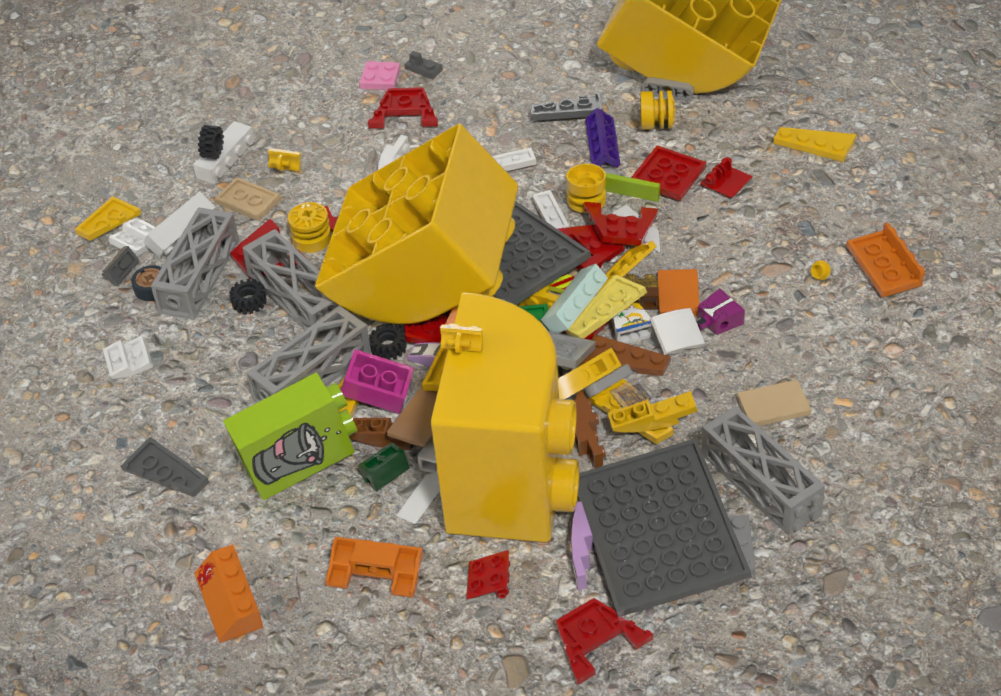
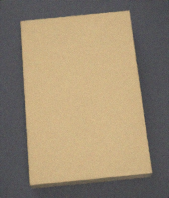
[214,177,281,221]
[737,380,812,426]

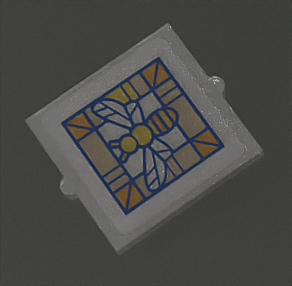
[610,378,659,408]

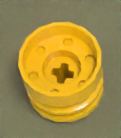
[640,90,675,130]
[566,163,606,213]
[288,202,331,253]

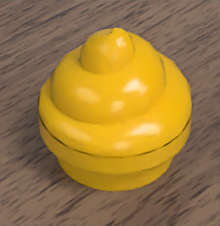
[811,260,831,280]

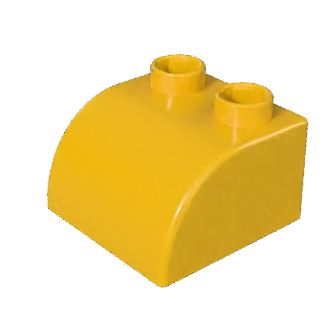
[597,0,782,94]
[315,123,518,324]
[431,292,579,542]

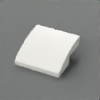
[109,217,155,256]
[650,308,705,355]
[103,335,153,379]

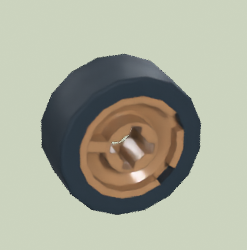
[131,265,169,301]

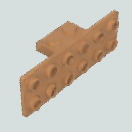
[387,386,438,448]

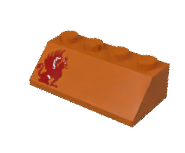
[194,544,264,643]

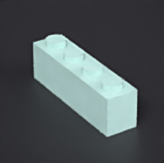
[541,264,608,333]

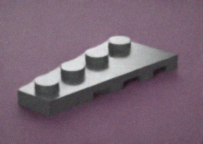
[531,92,603,121]
[120,437,209,497]

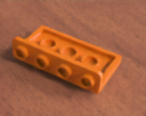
[846,222,925,298]

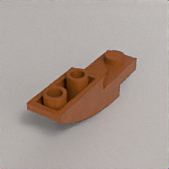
[575,390,606,468]
[349,418,414,450]

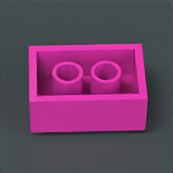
[341,349,414,414]

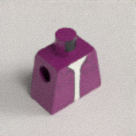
[696,289,745,335]

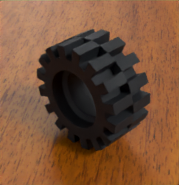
[198,125,224,159]
[229,279,267,315]
[369,324,407,360]

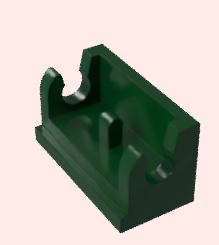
[358,442,410,492]

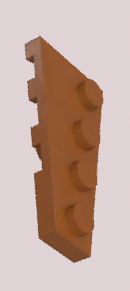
[579,334,671,376]

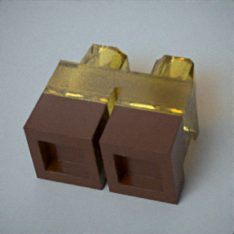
[625,274,659,310]

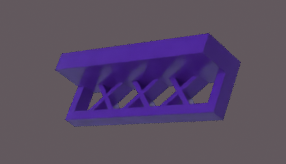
[585,108,621,168]

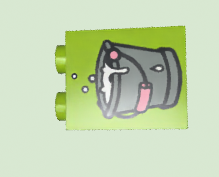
[223,372,358,501]

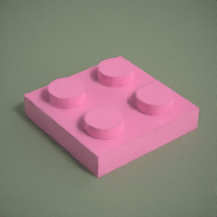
[360,61,401,90]

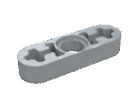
[642,77,694,101]
[583,363,633,398]

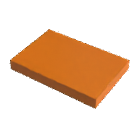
[658,269,700,316]

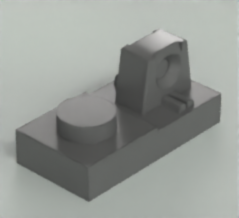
[404,51,443,79]
[102,246,139,286]

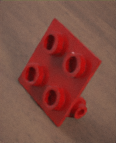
[700,157,753,198]
[466,550,510,600]

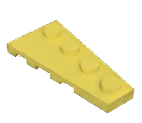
[565,275,647,339]

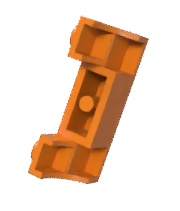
[325,536,423,598]

